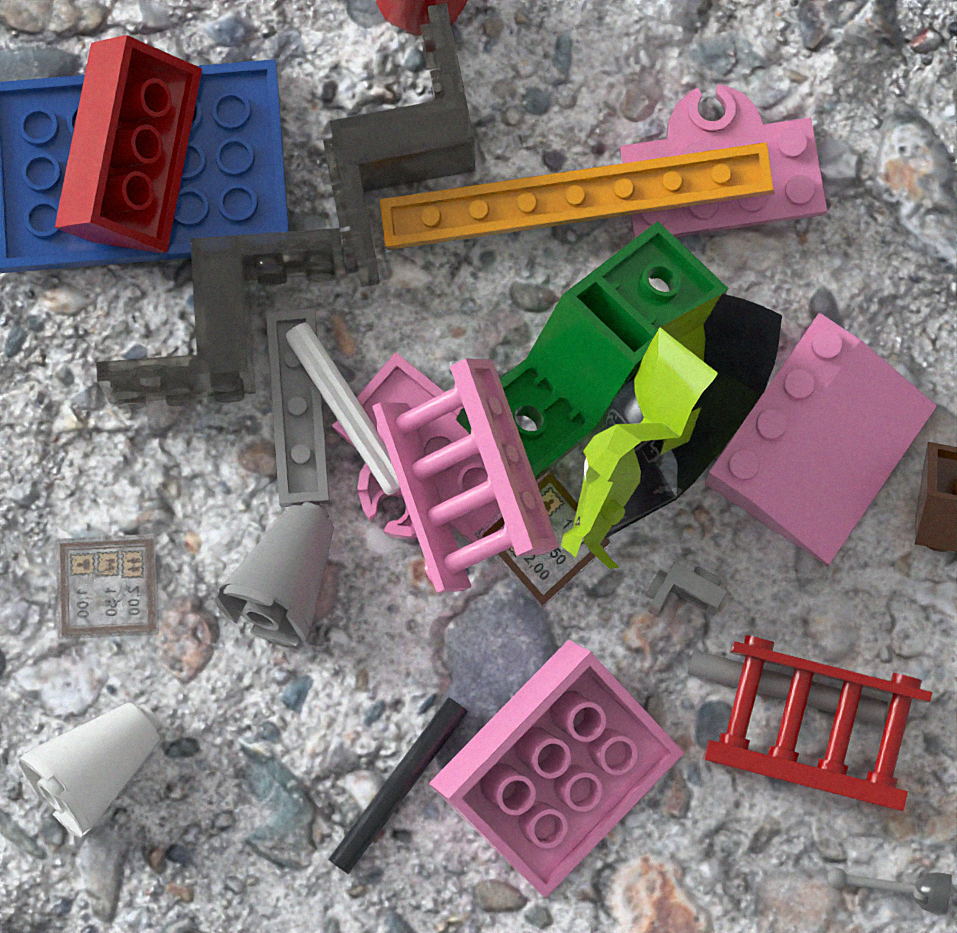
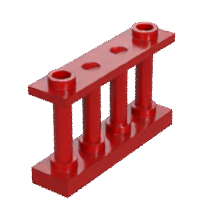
[703,635,932,811]

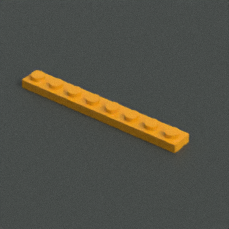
[380,142,774,250]

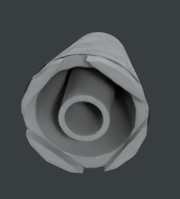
[215,502,334,646]

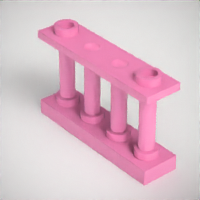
[372,358,559,593]

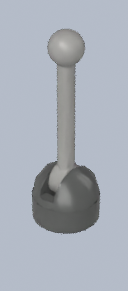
[827,868,952,915]

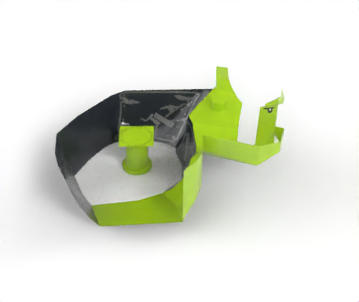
[561,293,782,569]

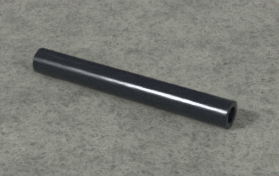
[328,697,468,874]

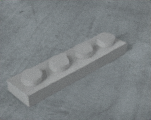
[266,308,330,508]

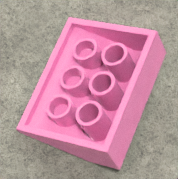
[705,313,937,566]
[429,639,684,899]

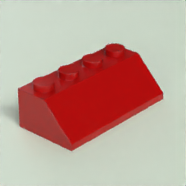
[55,35,202,253]

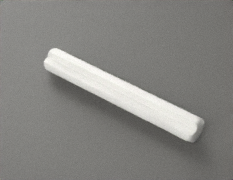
[286,322,401,495]

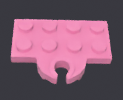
[619,84,827,239]
[332,352,547,544]

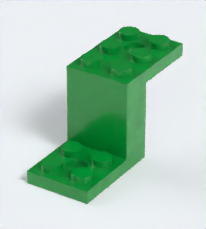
[455,221,729,480]

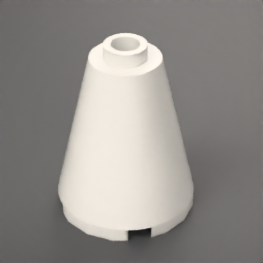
[18,702,161,837]

